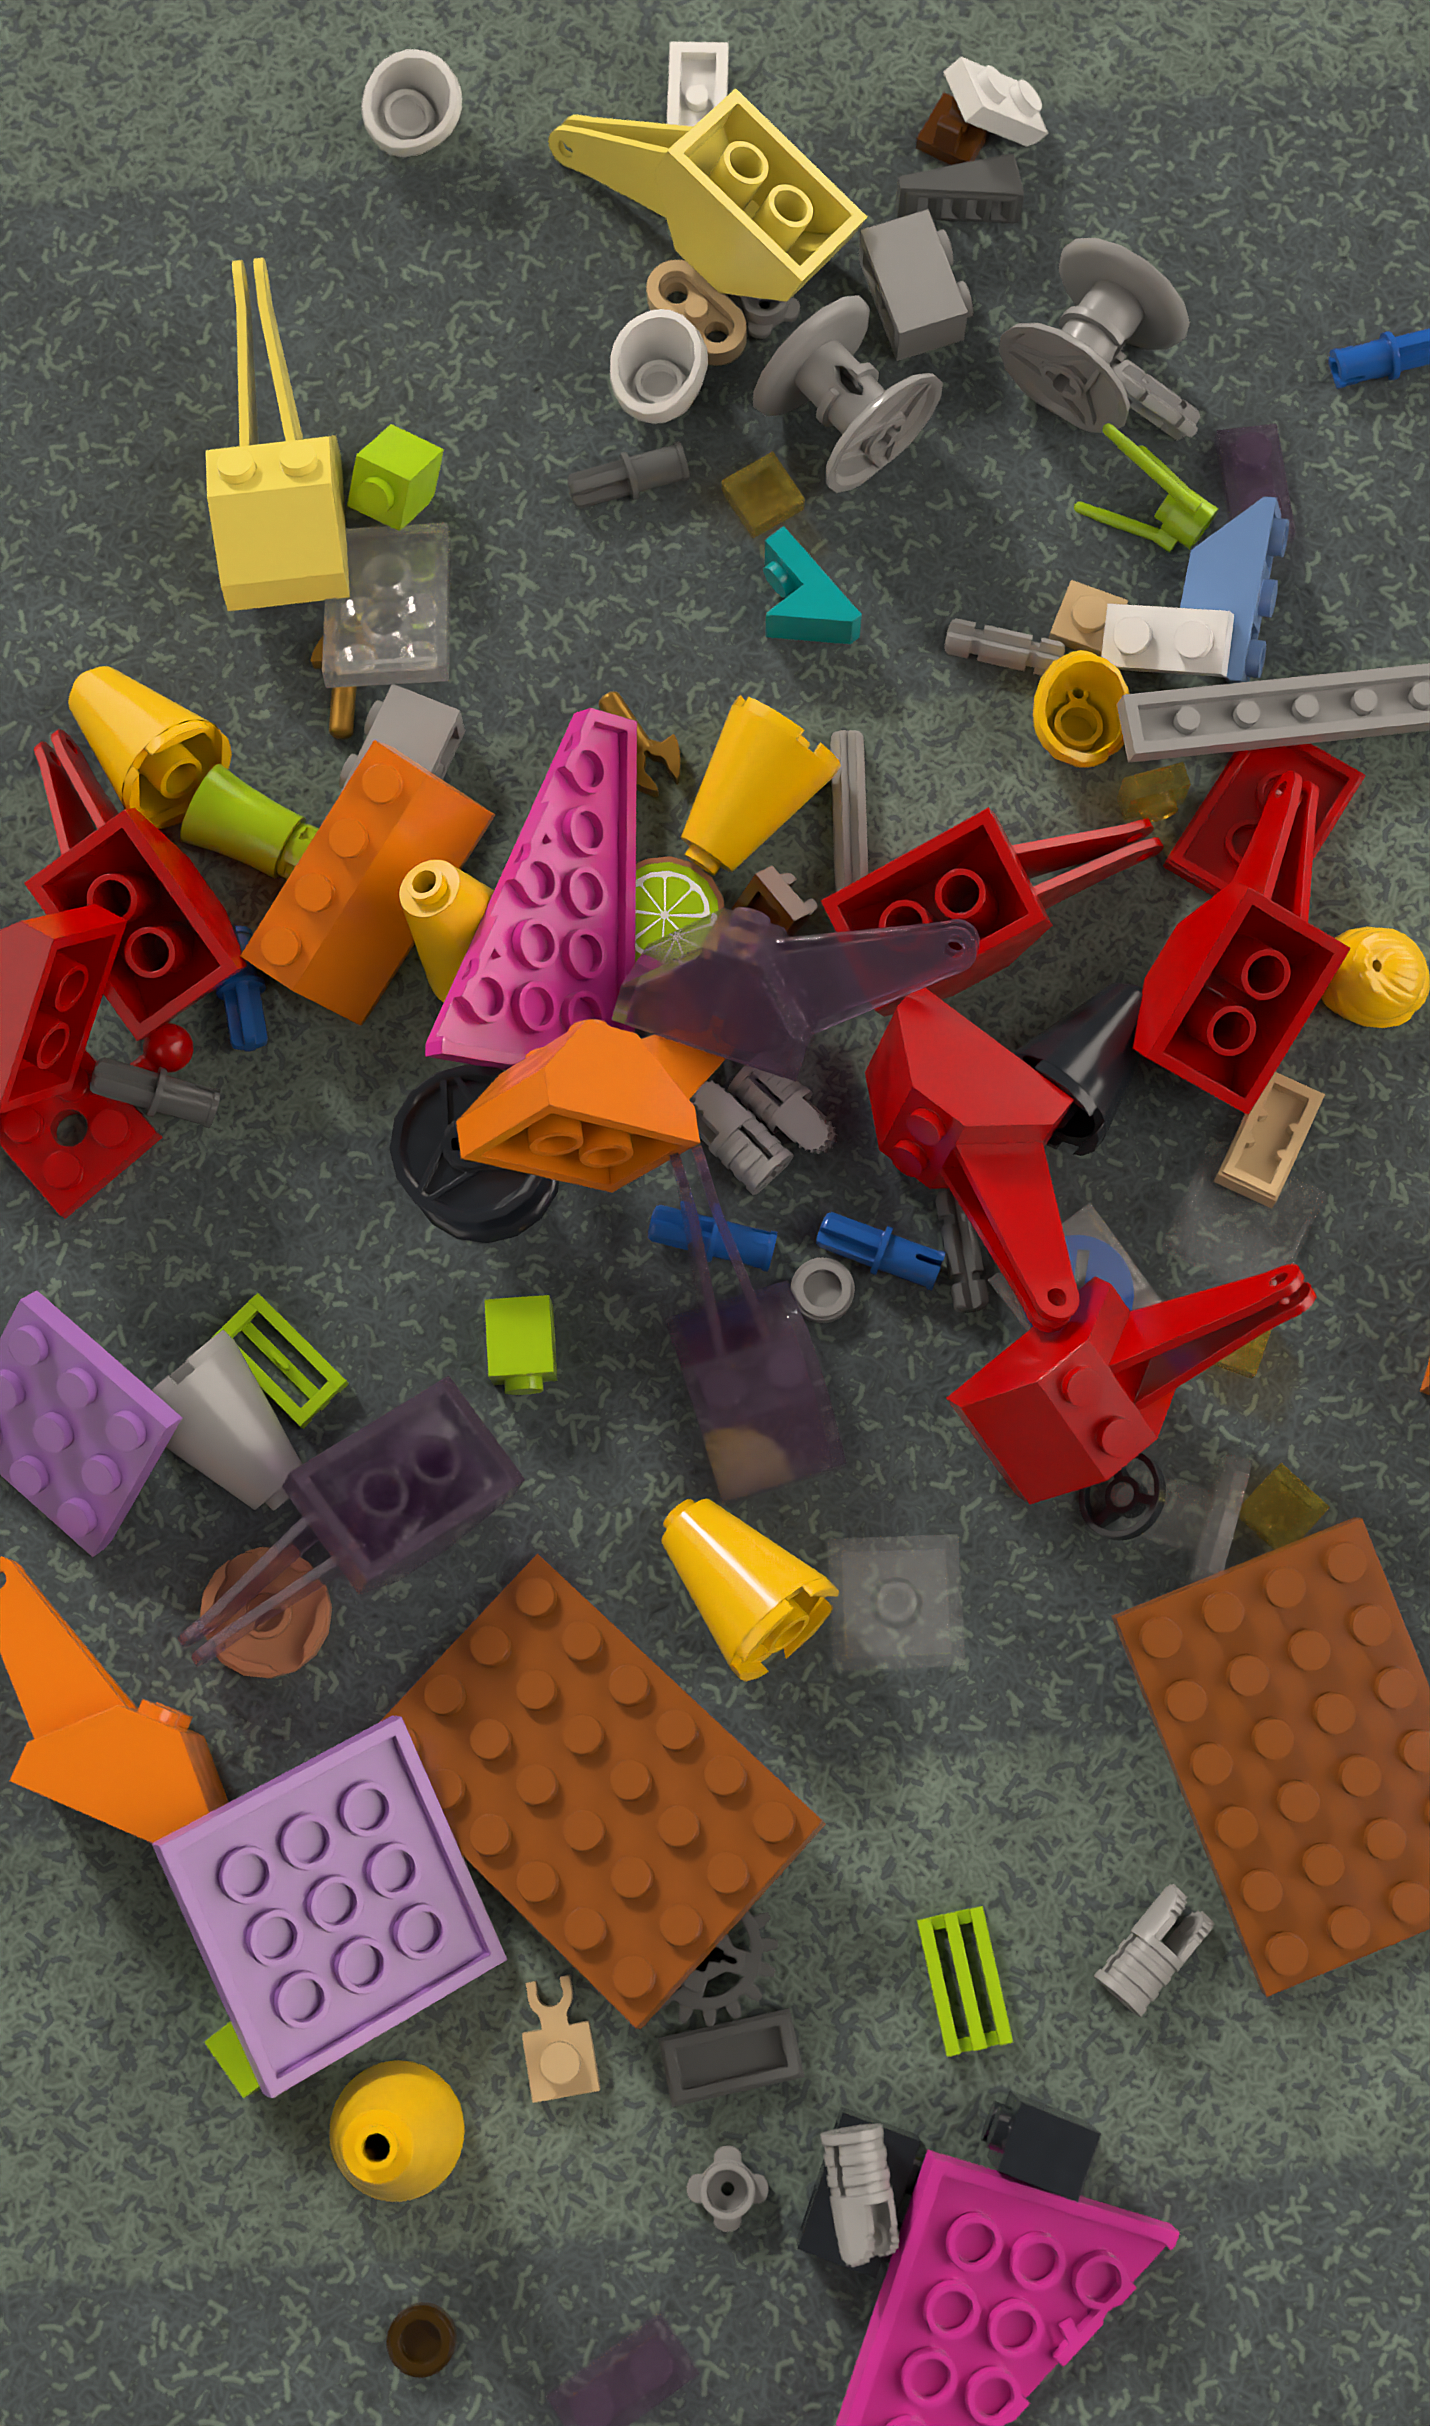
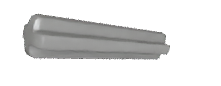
[830,730,868,892]

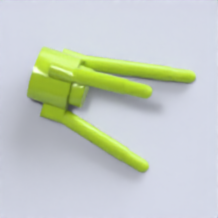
[1074,423,1219,553]

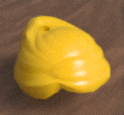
[1033,650,1130,768]
[1321,926,1430,1028]

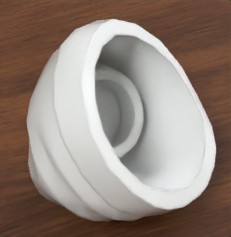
[362,49,462,157]
[610,309,708,424]

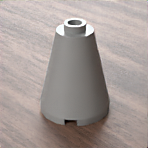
[152,1330,304,1511]

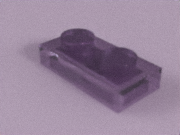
[1214,423,1296,543]
[546,2311,700,2426]

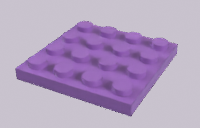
[152,1716,507,2099]

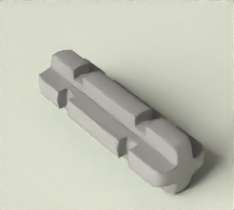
[1111,360,1200,441]
[944,618,1065,675]

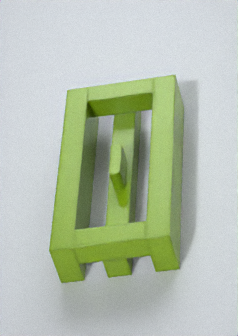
[212,1293,349,1429]
[916,1906,1013,2057]

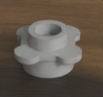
[730,295,800,339]
[687,2145,769,2232]

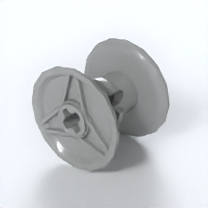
[999,238,1190,433]
[753,295,943,493]

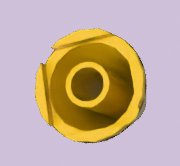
[68,666,232,829]
[681,695,841,876]
[399,860,494,1003]
[662,1499,839,1682]
[329,2060,465,2202]

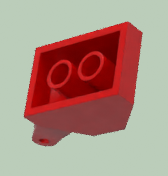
[24,729,247,1041]
[1133,770,1351,1115]
[821,807,1164,1017]
[0,904,127,1114]
[865,983,1079,1332]
[946,1264,1316,1505]

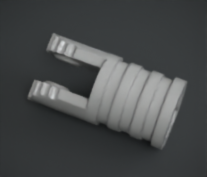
[728,1049,838,1154]
[691,1081,794,1195]
[1093,1884,1215,2018]
[820,2124,899,2267]

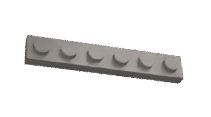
[1117,663,1430,763]

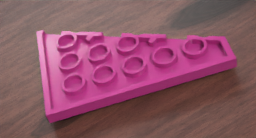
[425,708,637,1070]
[835,2149,1180,2426]

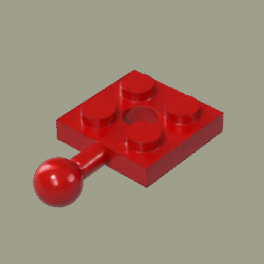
[0,1023,194,1219]

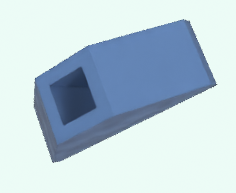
[1180,496,1289,684]

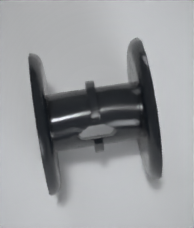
[389,1064,560,1243]

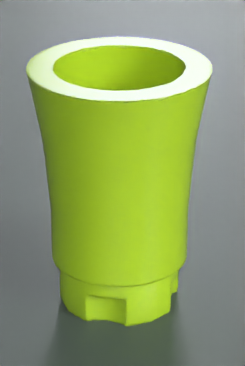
[180,764,319,881]

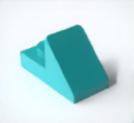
[763,526,862,644]

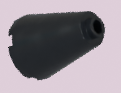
[1013,983,1143,1156]

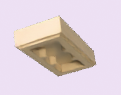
[1213,1072,1325,1209]

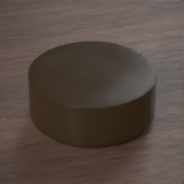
[386,2302,457,2378]

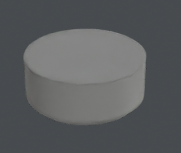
[790,1257,855,1323]

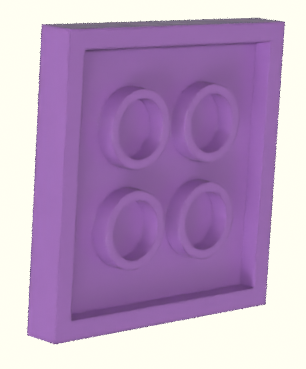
[0,1290,182,1557]

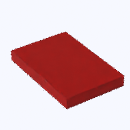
[1163,743,1366,896]

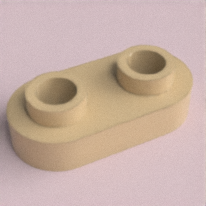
[647,260,747,365]

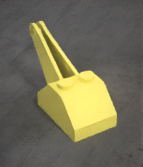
[549,88,867,302]
[206,258,350,611]

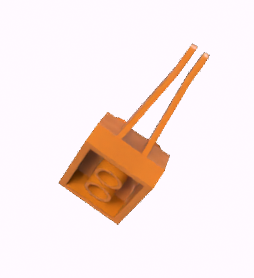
[456,1014,736,1193]
[0,1556,229,1843]

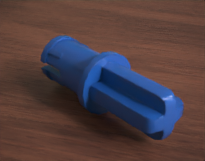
[1328,328,1430,389]
[215,926,268,1052]
[648,1205,778,1272]
[816,1212,946,1291]

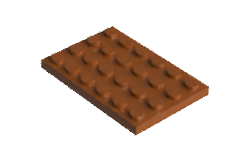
[1111,1517,1430,1997]
[380,1554,826,2030]

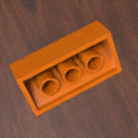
[240,740,495,1025]

